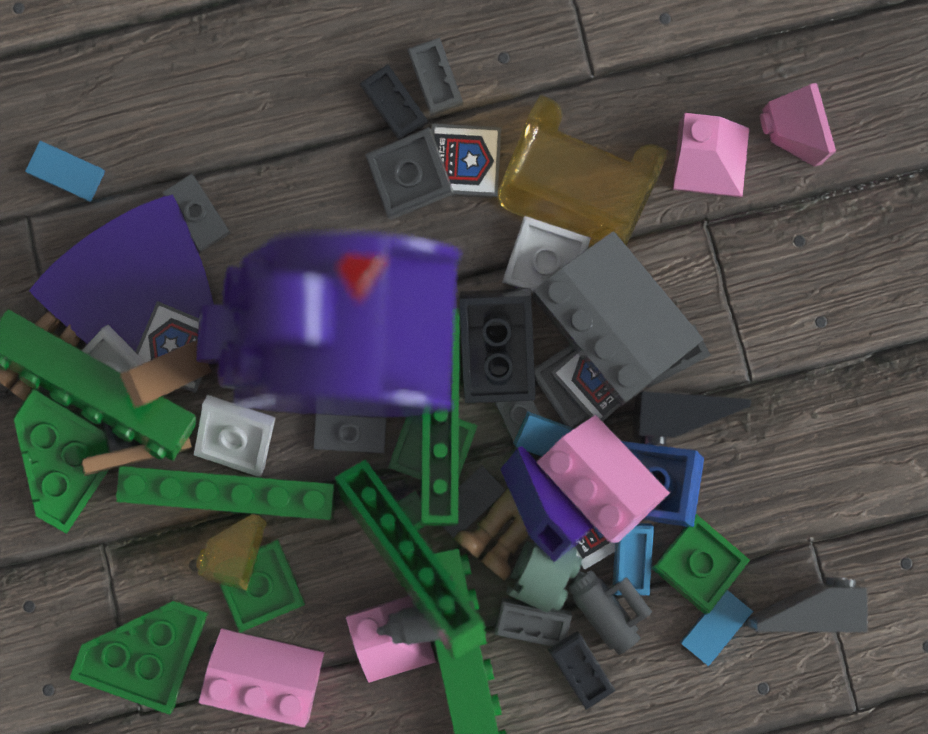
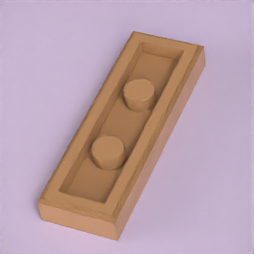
[120,340,212,408]
[81,438,192,476]

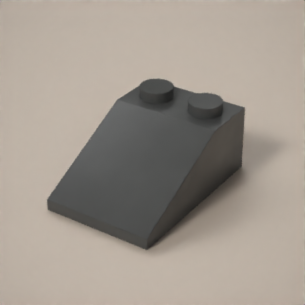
[745,577,868,632]

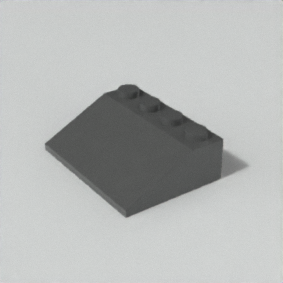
[532,231,704,406]

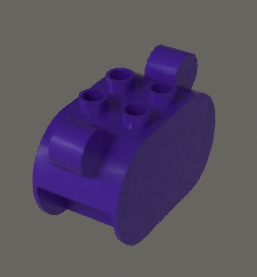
[196,232,461,418]

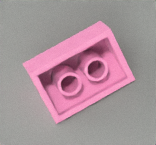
[537,415,670,543]
[199,628,325,728]

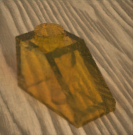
[197,514,267,591]

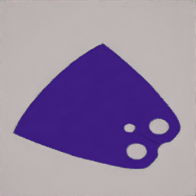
[29,194,214,352]

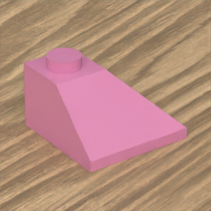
[760,83,836,167]
[672,113,749,197]
[346,596,436,683]

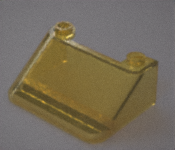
[498,95,668,247]

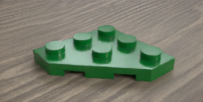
[13,388,109,534]
[69,600,209,715]

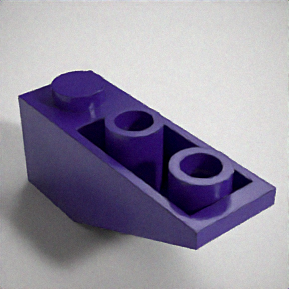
[500,446,594,562]

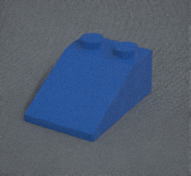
[621,441,704,528]

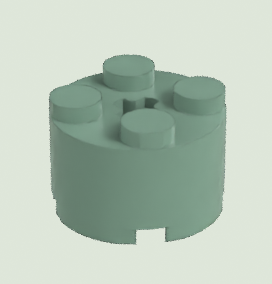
[507,541,583,613]

